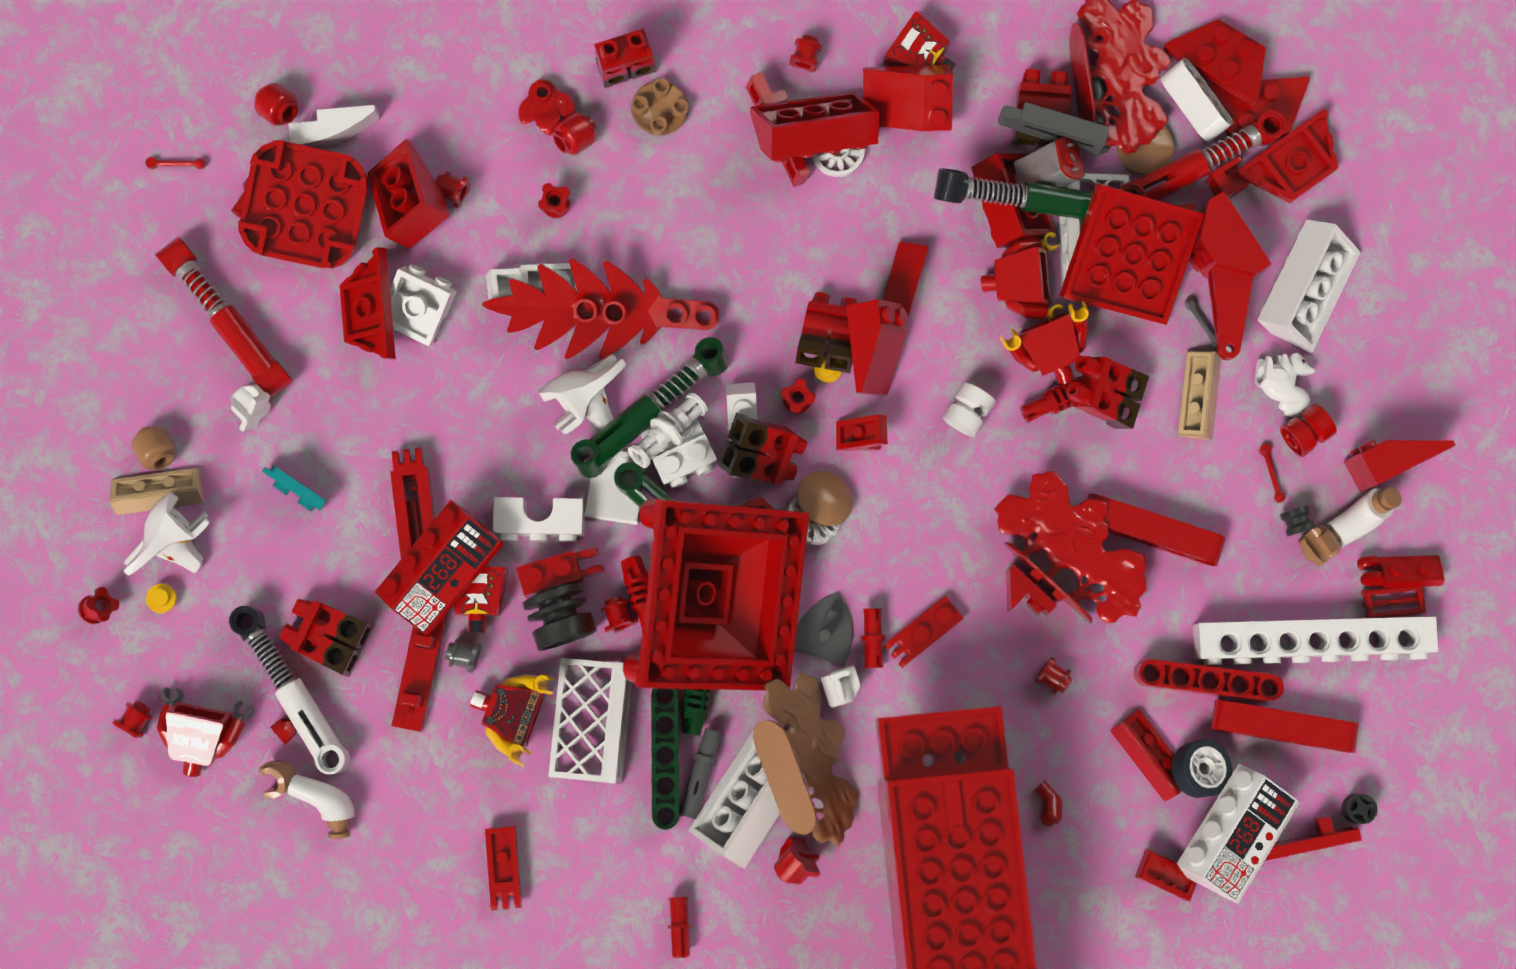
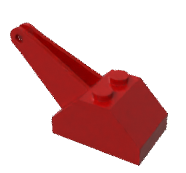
[1189,191,1272,361]

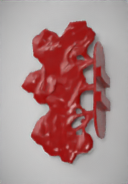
[994,471,1147,624]

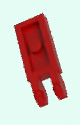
[1357,555,1445,588]

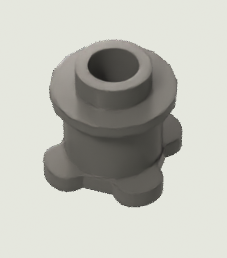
[445,638,481,673]

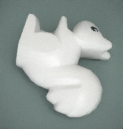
[1254,353,1315,418]

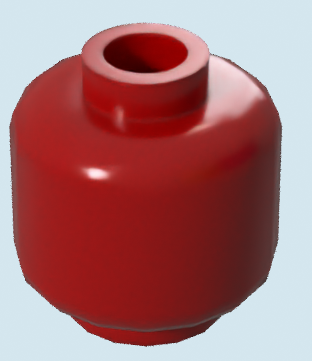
[254,83,298,126]
[553,112,596,155]

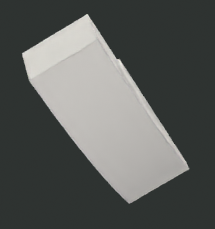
[288,105,380,149]
[486,263,577,300]

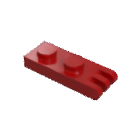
[883,595,964,668]
[485,826,522,911]

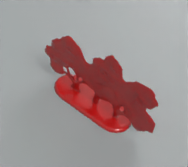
[1069,0,1173,155]

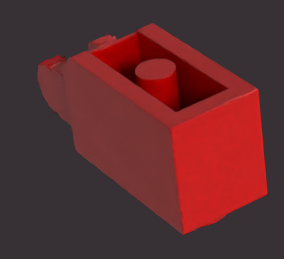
[516,547,605,599]

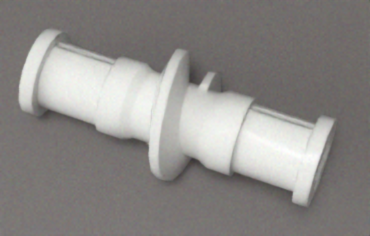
[628,393,708,468]

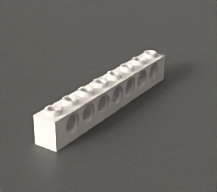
[1193,616,1439,666]

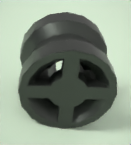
[1280,505,1316,537]
[1341,794,1378,824]

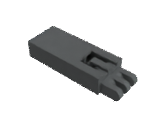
[998,102,1110,156]

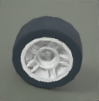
[1171,739,1233,798]

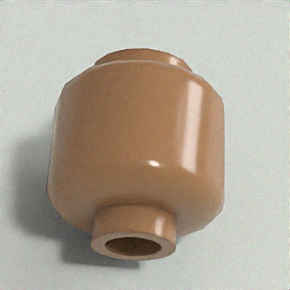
[131,426,177,470]

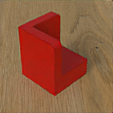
[1205,156,1249,199]

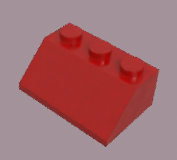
[971,153,1056,248]

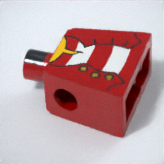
[884,11,957,72]
[453,567,508,633]

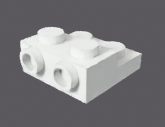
[390,264,457,346]
[640,410,717,489]

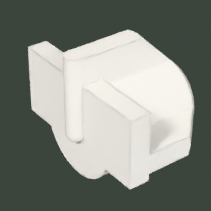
[231,385,271,432]
[821,665,860,707]

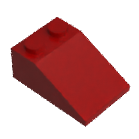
[863,64,953,132]
[367,139,450,249]
[846,299,908,396]
[1344,439,1456,492]

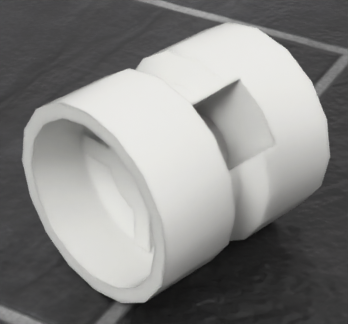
[942,382,996,437]

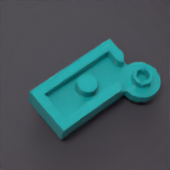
[262,465,327,512]

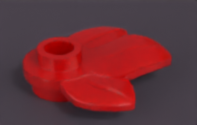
[518,79,576,136]

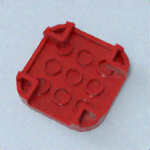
[238,140,368,269]

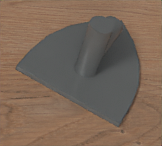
[795,592,852,666]

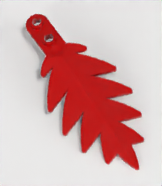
[482,258,720,360]

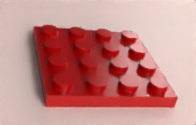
[1059,183,1205,325]

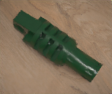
[681,689,711,736]

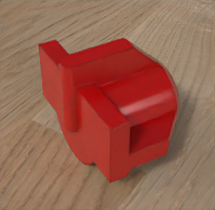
[774,836,821,884]

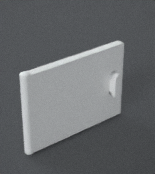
[584,447,647,525]

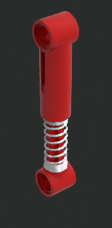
[1119,110,1287,200]
[155,236,293,399]

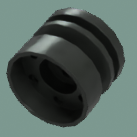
[522,582,597,651]

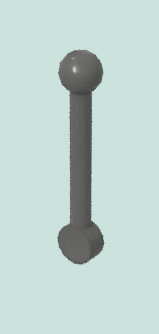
[1184,299,1217,351]

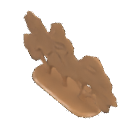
[753,672,859,847]

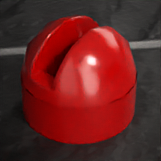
[270,718,297,745]

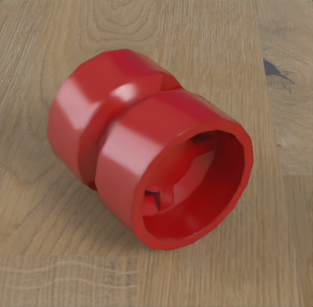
[1280,403,1337,457]

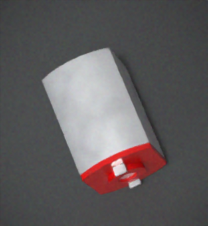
[1014,138,1085,187]

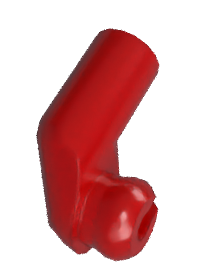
[1034,780,1062,827]

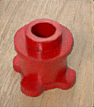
[789,35,822,72]
[435,171,470,209]
[538,183,570,218]
[781,379,815,414]
[78,587,120,624]
[601,596,639,633]
[1034,657,1073,695]
[112,700,153,738]

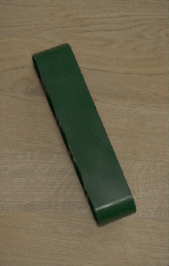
[651,688,680,830]

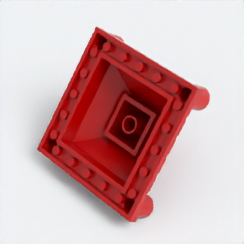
[623,498,809,691]

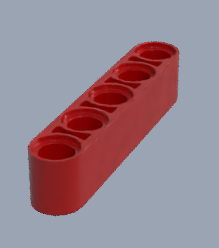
[1087,493,1226,566]
[1133,659,1284,702]
[1211,700,1359,753]

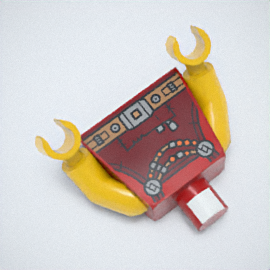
[470,674,556,767]

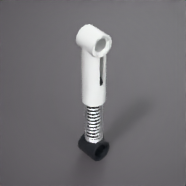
[229,606,350,774]

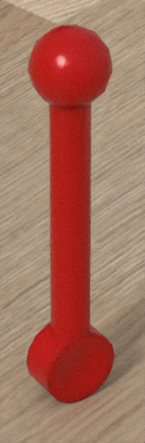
[145,157,206,169]
[1259,444,1285,503]

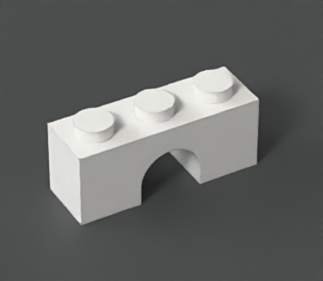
[493,497,585,542]

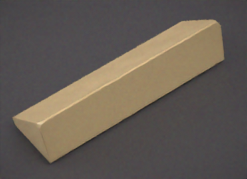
[1177,351,1221,440]
[110,467,203,515]

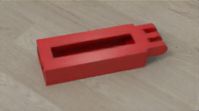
[390,447,435,559]

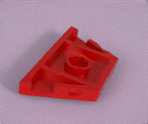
[1163,19,1266,108]
[1208,76,1310,137]
[1235,108,1339,203]
[339,247,396,360]

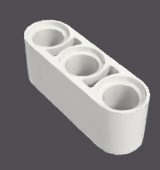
[1161,58,1233,142]

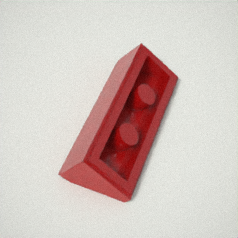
[882,241,929,317]
[1111,708,1181,801]

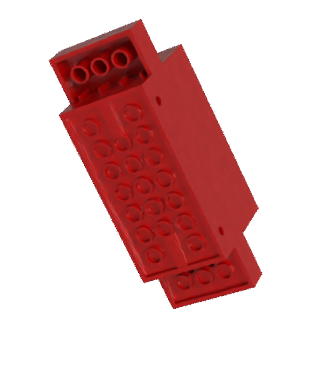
[875,706,1036,969]

